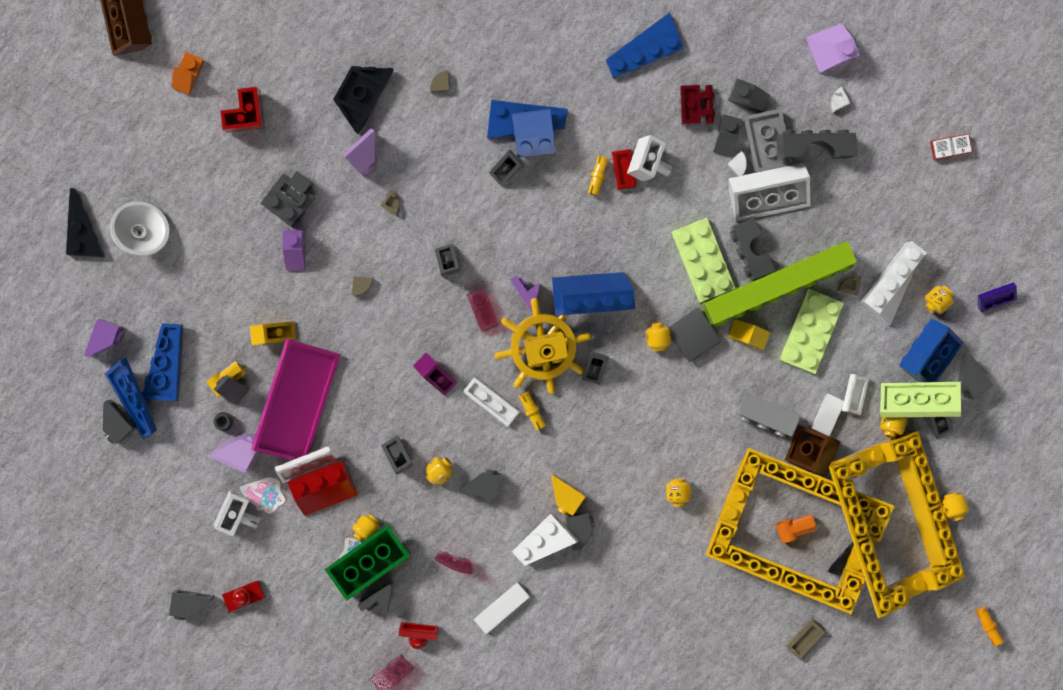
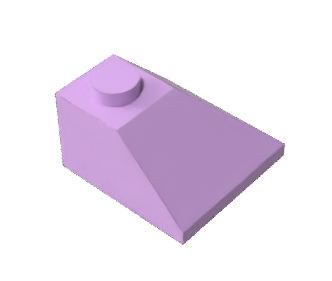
[806,23,860,73]
[343,128,378,176]
[210,433,260,473]

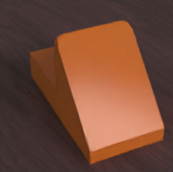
[172,52,205,95]

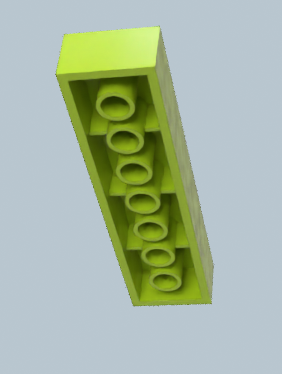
[700,241,857,327]

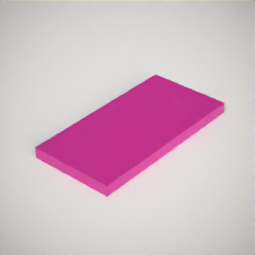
[251,338,341,460]

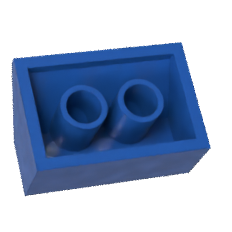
[899,318,964,382]

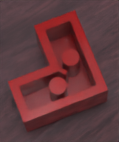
[220,87,265,133]

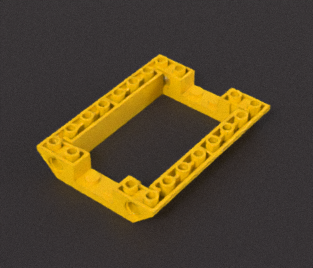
[829,431,965,618]
[705,448,894,615]

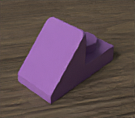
[510,276,540,312]

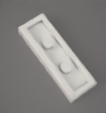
[463,377,520,427]
[275,446,336,483]
[474,581,530,634]

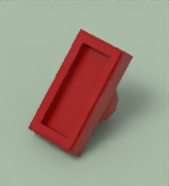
[222,580,265,612]
[398,622,439,649]

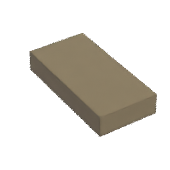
[785,618,826,660]

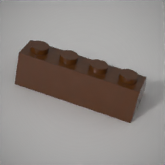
[100,0,152,56]

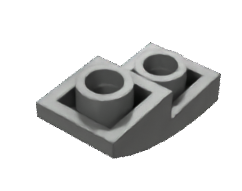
[214,375,250,403]

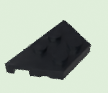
[333,66,394,135]

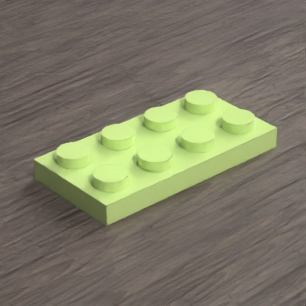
[671,218,735,303]
[779,289,844,374]
[880,382,961,417]

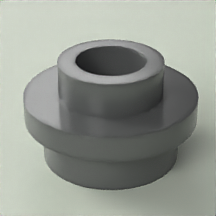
[213,412,233,431]

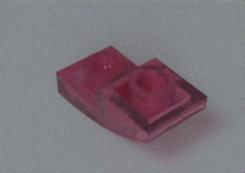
[466,288,499,332]
[434,551,474,574]
[370,654,414,690]

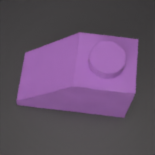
[283,230,306,270]
[84,319,124,357]

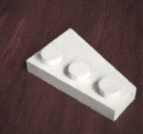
[512,513,579,566]

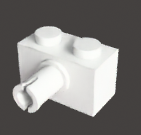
[627,135,672,182]
[213,490,260,536]

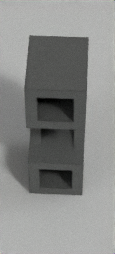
[729,218,776,280]

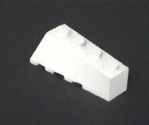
[859,241,927,326]

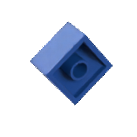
[512,109,556,158]

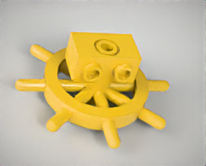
[494,298,592,394]

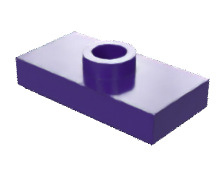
[978,282,1017,312]

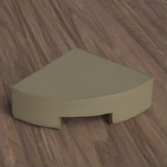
[430,71,449,92]
[380,190,400,216]
[838,276,862,295]
[352,277,373,296]

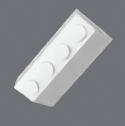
[728,163,811,222]

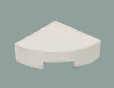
[830,87,851,113]
[727,151,747,177]

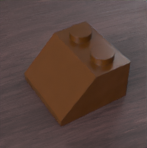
[785,425,841,477]

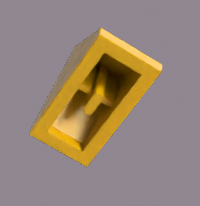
[728,319,770,350]

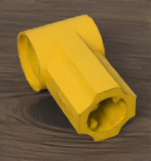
[206,361,247,398]

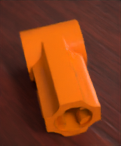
[775,514,817,543]

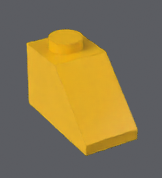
[249,321,297,345]
[551,474,585,516]

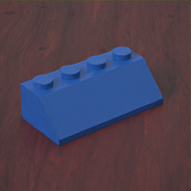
[552,272,635,316]

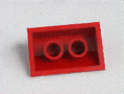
[287,460,358,516]

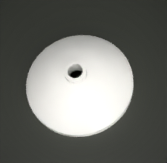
[110,201,169,257]

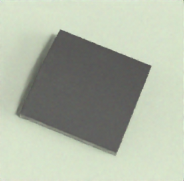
[669,308,721,363]

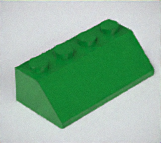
[324,524,412,601]

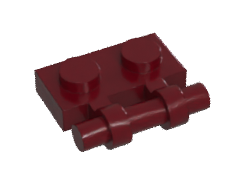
[680,85,716,125]

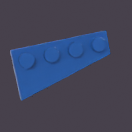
[606,13,684,78]
[487,100,567,139]
[141,323,183,401]
[104,358,157,439]

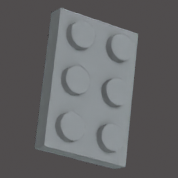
[743,108,793,173]

